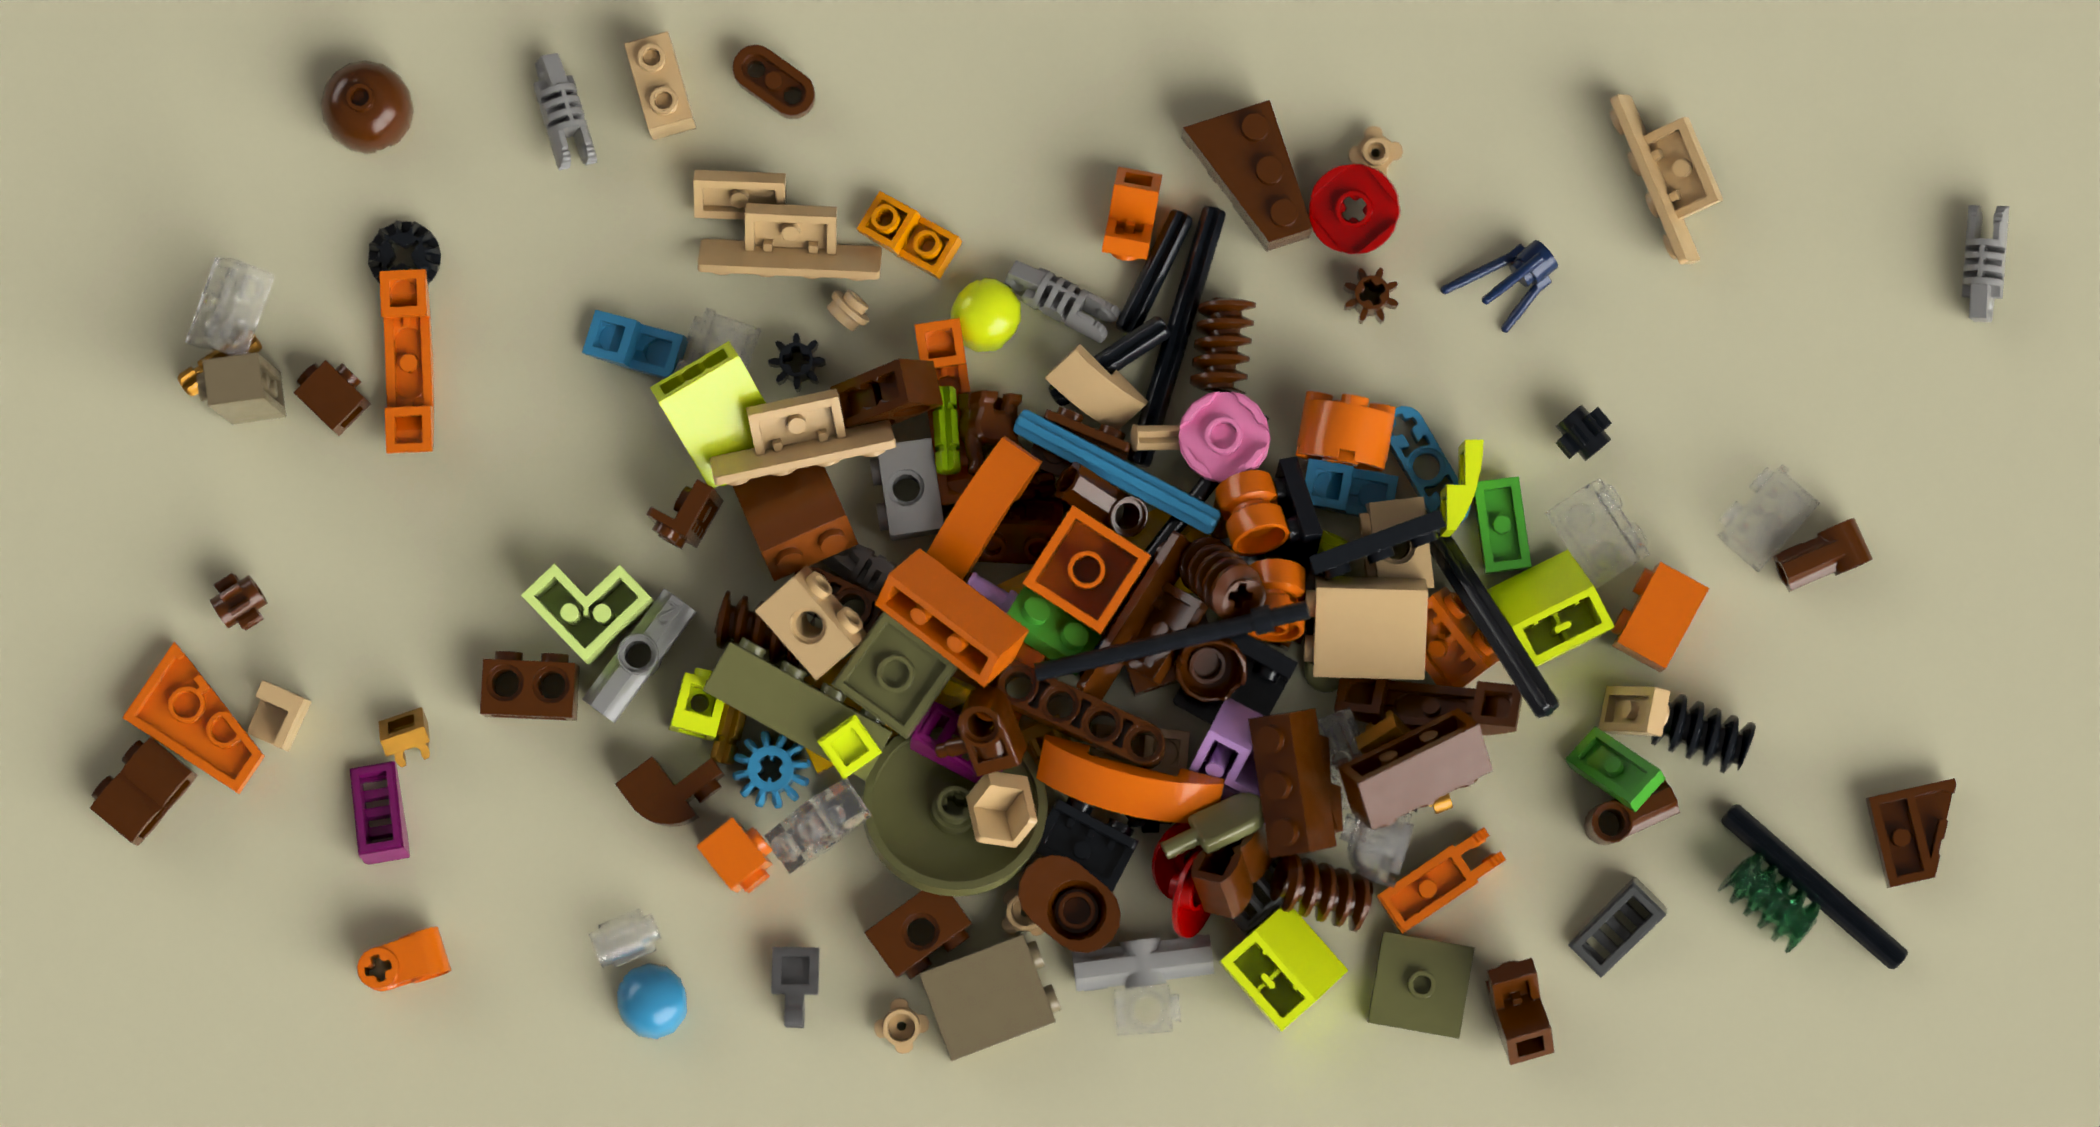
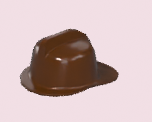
[1018,855,1121,953]

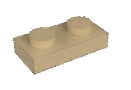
[693,170,786,220]
[1599,686,1671,736]

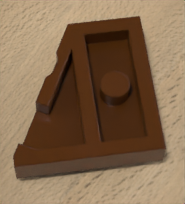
[1865,778,1956,888]

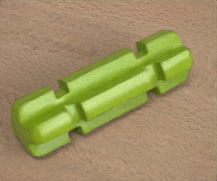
[933,386,961,475]

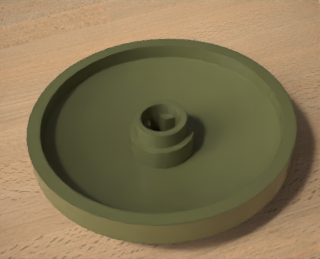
[862,725,1048,897]

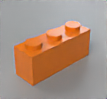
[875,548,1029,687]

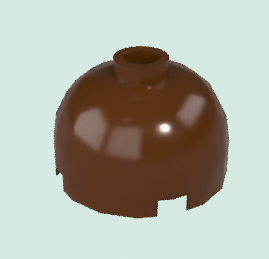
[321,61,414,154]

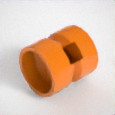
[1215,470,1290,556]
[1246,559,1307,642]

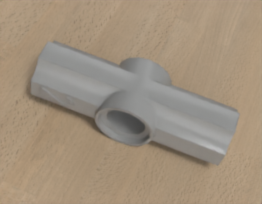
[582,588,697,723]
[1072,934,1214,991]

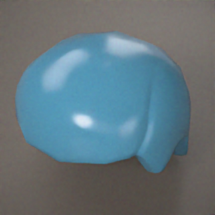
[617,963,687,1039]

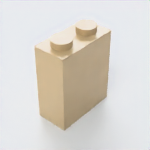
[1304,576,1428,680]

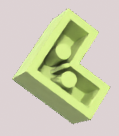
[521,563,654,666]

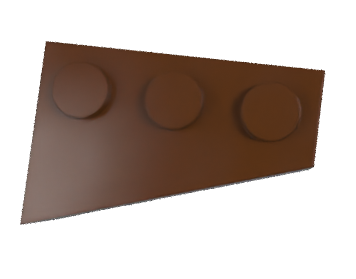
[1182,100,1313,251]

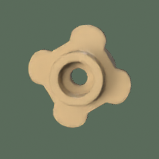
[1348,126,1403,175]
[1001,889,1044,936]
[874,998,929,1054]

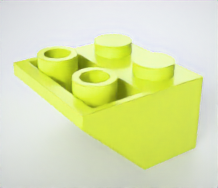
[1487,549,1615,667]
[1218,907,1349,1032]

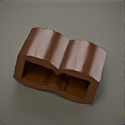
[90,737,198,846]
[1191,824,1272,919]

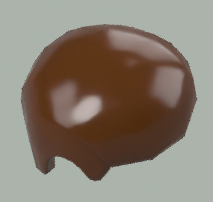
[1175,638,1247,702]

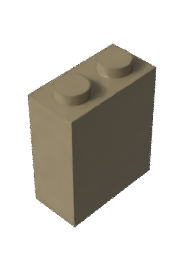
[919,935,1061,1061]

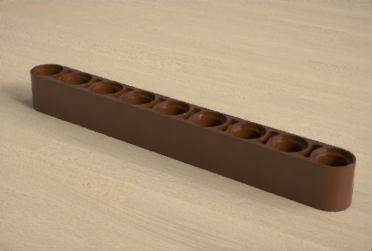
[791,566,1166,769]

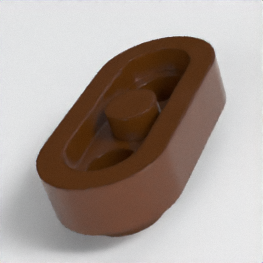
[733,45,816,119]

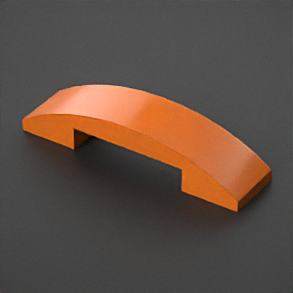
[379,269,434,454]
[914,318,974,506]
[927,436,1042,583]
[1036,734,1225,824]

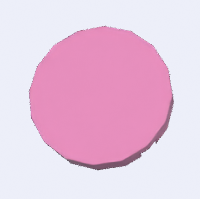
[1178,391,1271,483]

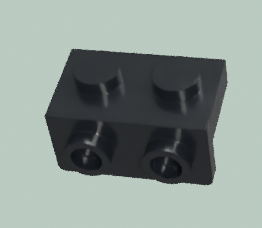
[1036,796,1139,892]

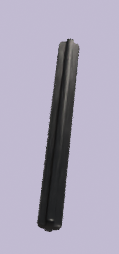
[1128,206,1226,467]

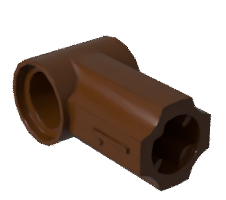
[1054,462,1148,537]
[1773,518,1873,592]
[1584,780,1680,845]

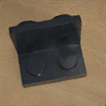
[1173,618,1298,725]

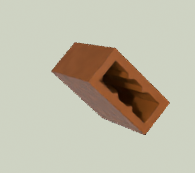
[733,465,859,581]

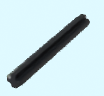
[1429,532,1559,718]
[1721,804,1908,969]

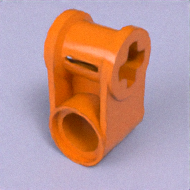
[357,926,451,992]

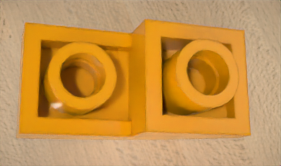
[856,191,963,280]

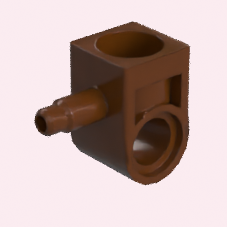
[935,686,1027,777]

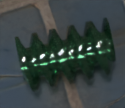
[1717,852,1821,953]

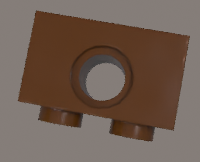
[864,890,972,980]

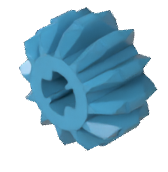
[733,731,811,809]

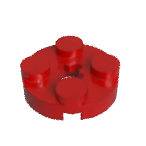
[1309,163,1401,254]

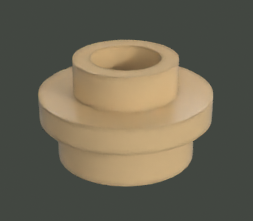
[827,290,870,331]

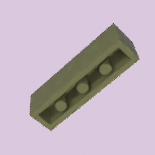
[703,637,892,780]

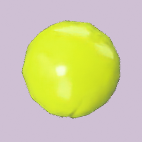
[951,278,1021,352]

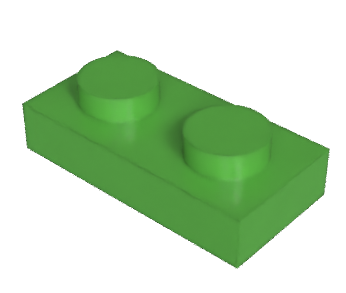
[1474,476,1532,574]
[1007,586,1102,676]
[1565,726,1665,812]

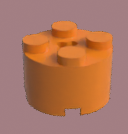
[1296,391,1396,472]

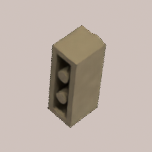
[197,352,286,424]

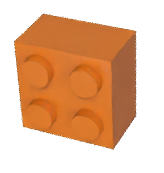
[1022,505,1152,636]

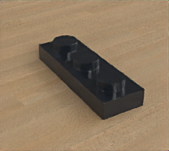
[1306,509,1446,580]

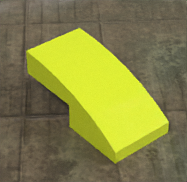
[1440,439,1484,537]

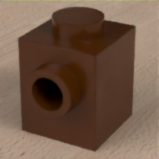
[293,360,371,436]

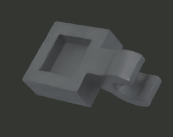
[771,947,820,1028]

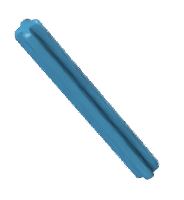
[1013,409,1221,534]

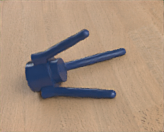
[1441,240,1558,333]

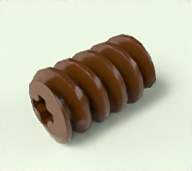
[1190,297,1256,395]
[1179,536,1267,619]
[714,590,815,666]
[1269,854,1373,932]

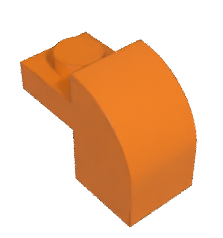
[1102,167,1163,261]

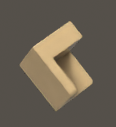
[247,680,311,752]
[966,772,1037,848]

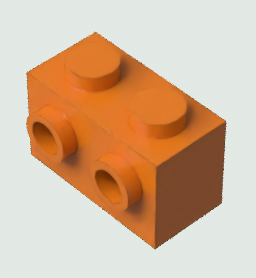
[1610,562,1709,672]
[696,817,773,894]

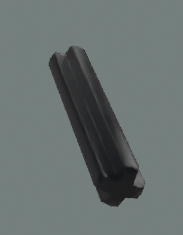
[1116,209,1193,334]
[1048,316,1171,406]

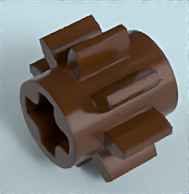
[1343,268,1398,324]
[210,573,268,631]

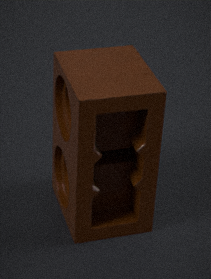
[830,358,943,429]
[480,651,580,721]

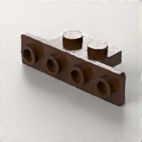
[1076,531,1208,700]

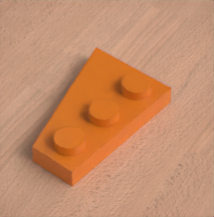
[122,642,265,794]

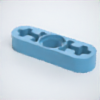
[1389,406,1471,524]

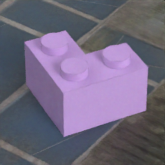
[1189,698,1265,825]

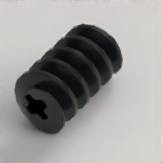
[1651,694,1756,774]

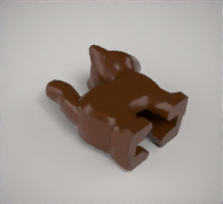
[958,390,1025,476]

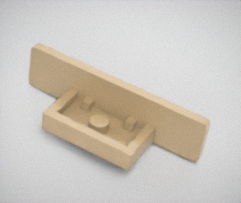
[1610,94,1723,265]
[698,203,882,281]
[710,389,896,486]

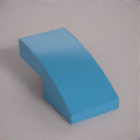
[582,310,689,379]
[1305,458,1399,517]

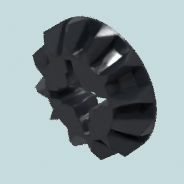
[368,220,441,284]

